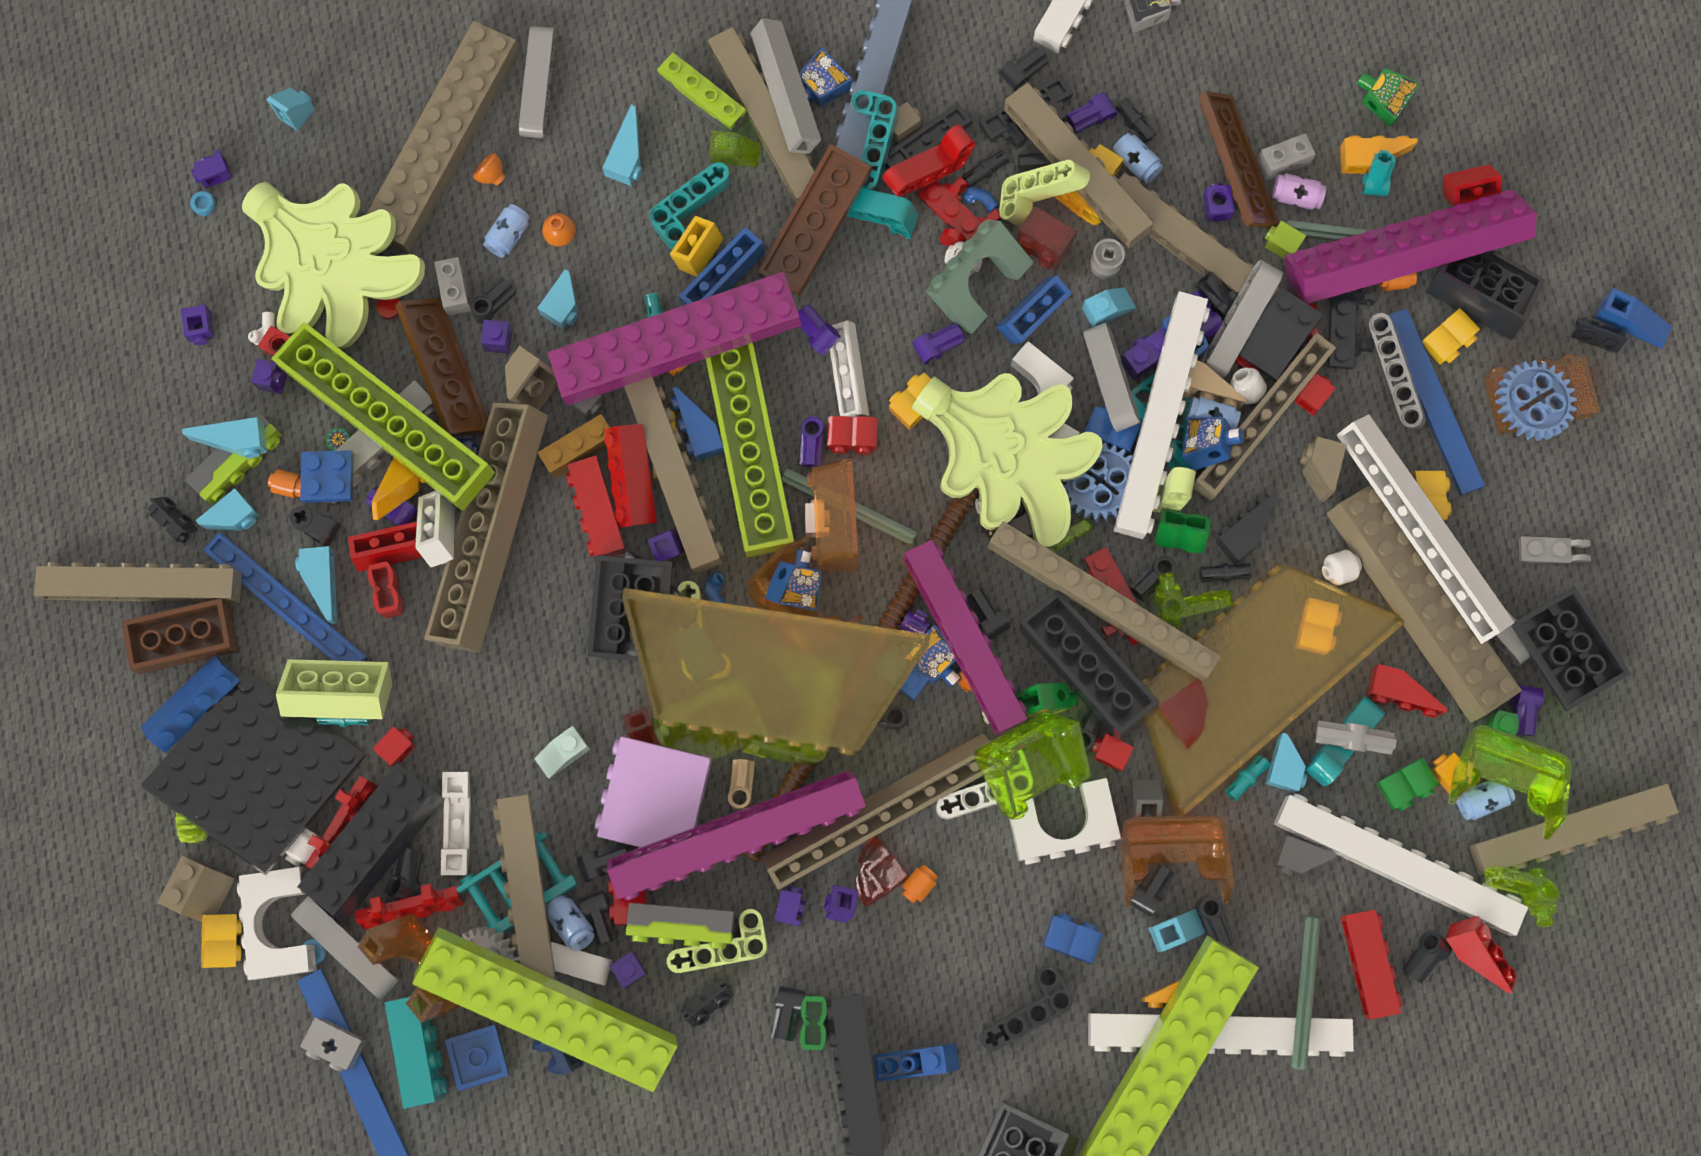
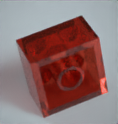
[1016,206,1076,270]

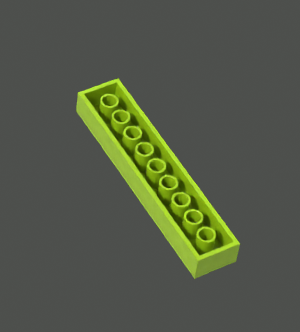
[271,322,495,511]
[706,343,795,558]
[412,927,678,1092]
[1077,935,1259,1156]

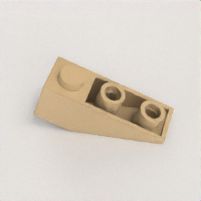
[1182,361,1246,411]

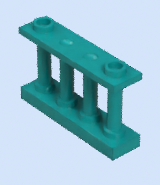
[456,831,579,934]

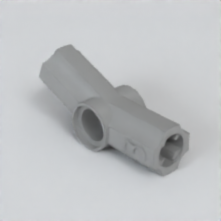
[1315,721,1397,754]

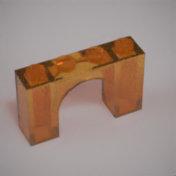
[1483,354,1600,435]
[357,914,462,1023]

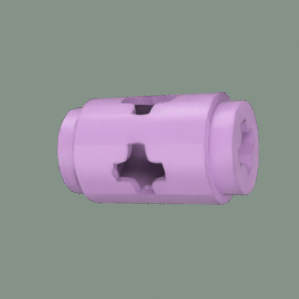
[1272,173,1326,210]

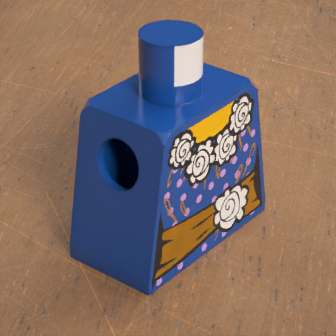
[799,48,852,107]
[1182,417,1244,470]
[765,549,822,611]
[901,625,961,687]

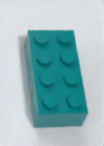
[385,995,448,1109]

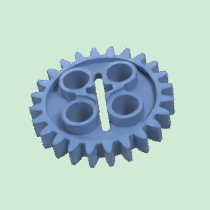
[1495,360,1577,441]
[1063,443,1133,523]

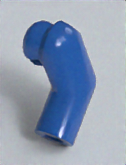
[964,186,999,213]
[704,572,726,611]

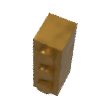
[537,414,610,479]

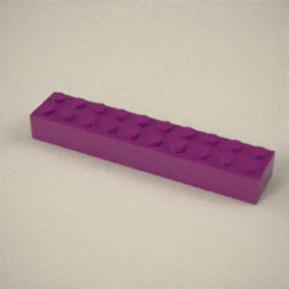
[1285,190,1537,304]
[547,272,802,406]
[607,770,866,900]

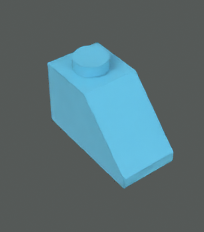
[267,88,315,131]
[537,269,578,330]
[1082,287,1136,328]
[195,488,259,531]
[1265,733,1307,793]

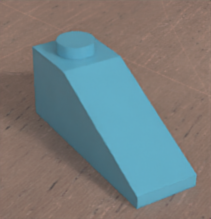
[602,105,642,186]
[182,417,267,458]
[295,546,337,624]

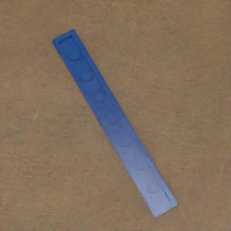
[1383,308,1485,496]
[203,532,368,662]
[297,969,410,1156]

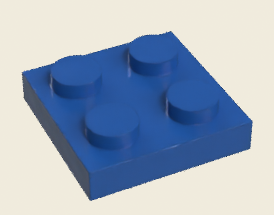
[300,450,354,503]
[445,1024,510,1091]

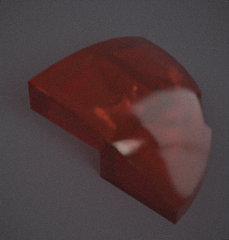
[1159,678,1208,749]
[856,835,910,907]

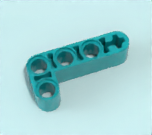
[851,90,899,191]
[649,162,730,250]
[846,188,919,239]
[1305,696,1385,787]

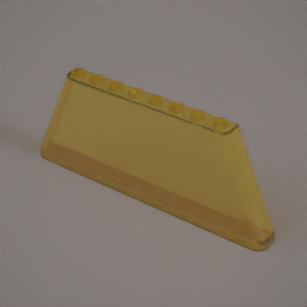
[1142,564,1405,819]
[622,588,931,755]

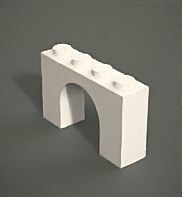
[1011,342,1073,395]
[1005,778,1121,865]
[237,867,317,980]

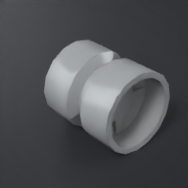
[1090,238,1125,279]

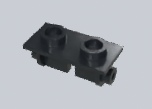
[1571,317,1628,354]
[148,497,199,543]
[680,978,734,1028]

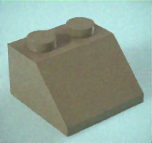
[505,345,558,410]
[1299,436,1347,502]
[157,856,235,922]

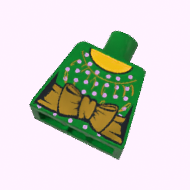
[1357,69,1420,127]
[1014,683,1077,718]

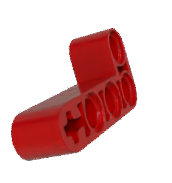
[882,124,976,197]

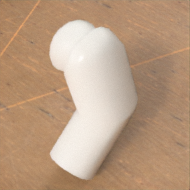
[248,312,275,345]

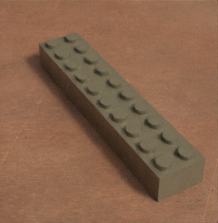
[366,21,520,254]
[424,403,548,653]
[1327,485,1522,723]

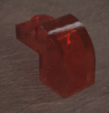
[622,707,661,746]

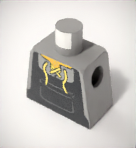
[1124,0,1181,33]

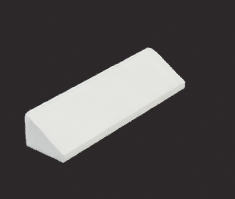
[830,320,869,417]

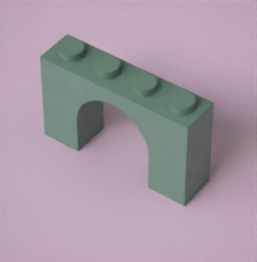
[926,219,1033,334]

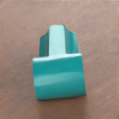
[1361,150,1396,197]

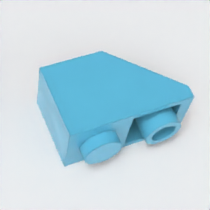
[1148,909,1206,952]

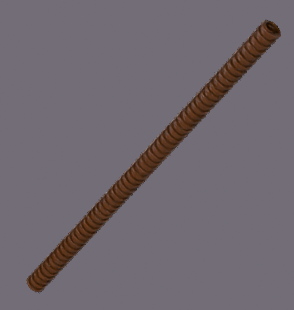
[741,488,979,862]

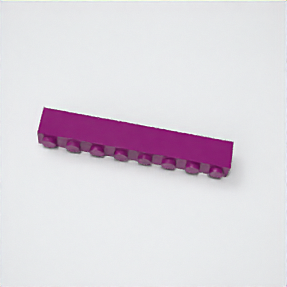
[902,540,1027,736]

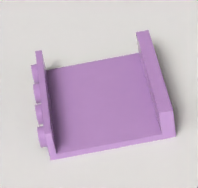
[595,734,713,847]

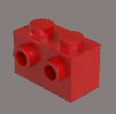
[1443,164,1502,207]

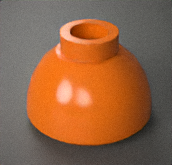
[473,153,506,186]
[542,213,576,247]

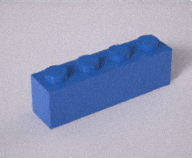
[679,227,765,306]
[141,655,240,753]

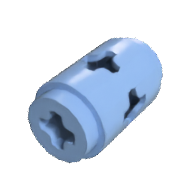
[1113,133,1163,184]
[484,204,530,258]
[1185,396,1241,429]
[1456,777,1515,820]
[546,895,594,951]

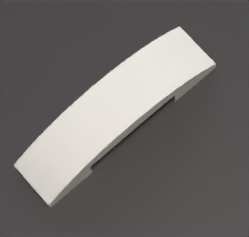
[441,772,471,875]

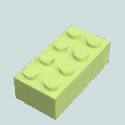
[276,659,392,719]

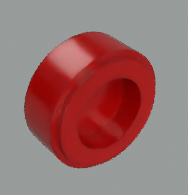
[940,228,965,246]
[376,298,399,320]

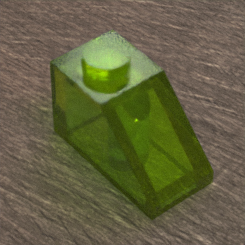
[709,130,761,168]

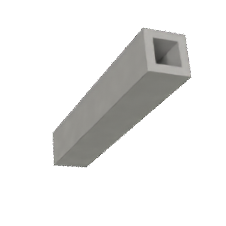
[750,18,821,154]

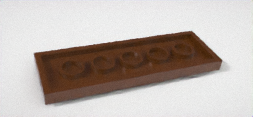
[1198,91,1279,229]
[758,143,873,296]
[395,298,488,437]

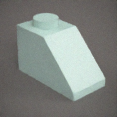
[535,726,591,779]

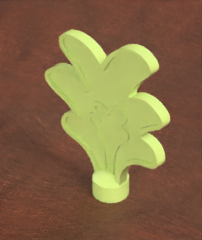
[242,182,425,349]
[911,373,1103,549]

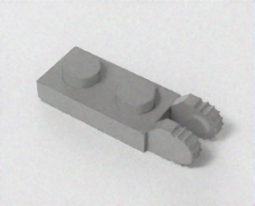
[1519,537,1591,564]

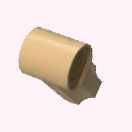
[728,759,755,811]

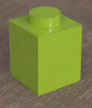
[1265,221,1306,260]

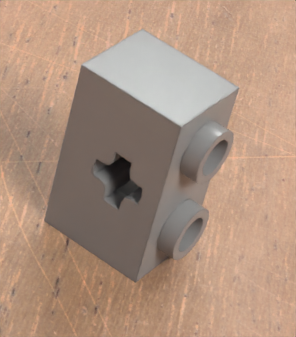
[1257,133,1316,181]
[434,257,471,316]
[300,1017,367,1072]

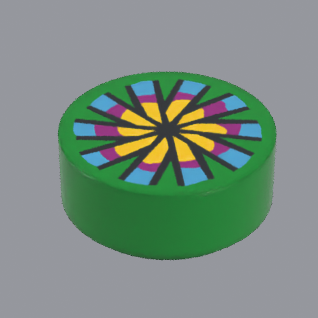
[326,428,351,451]

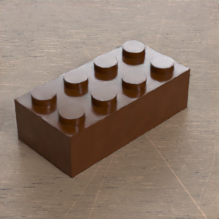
[121,598,239,674]

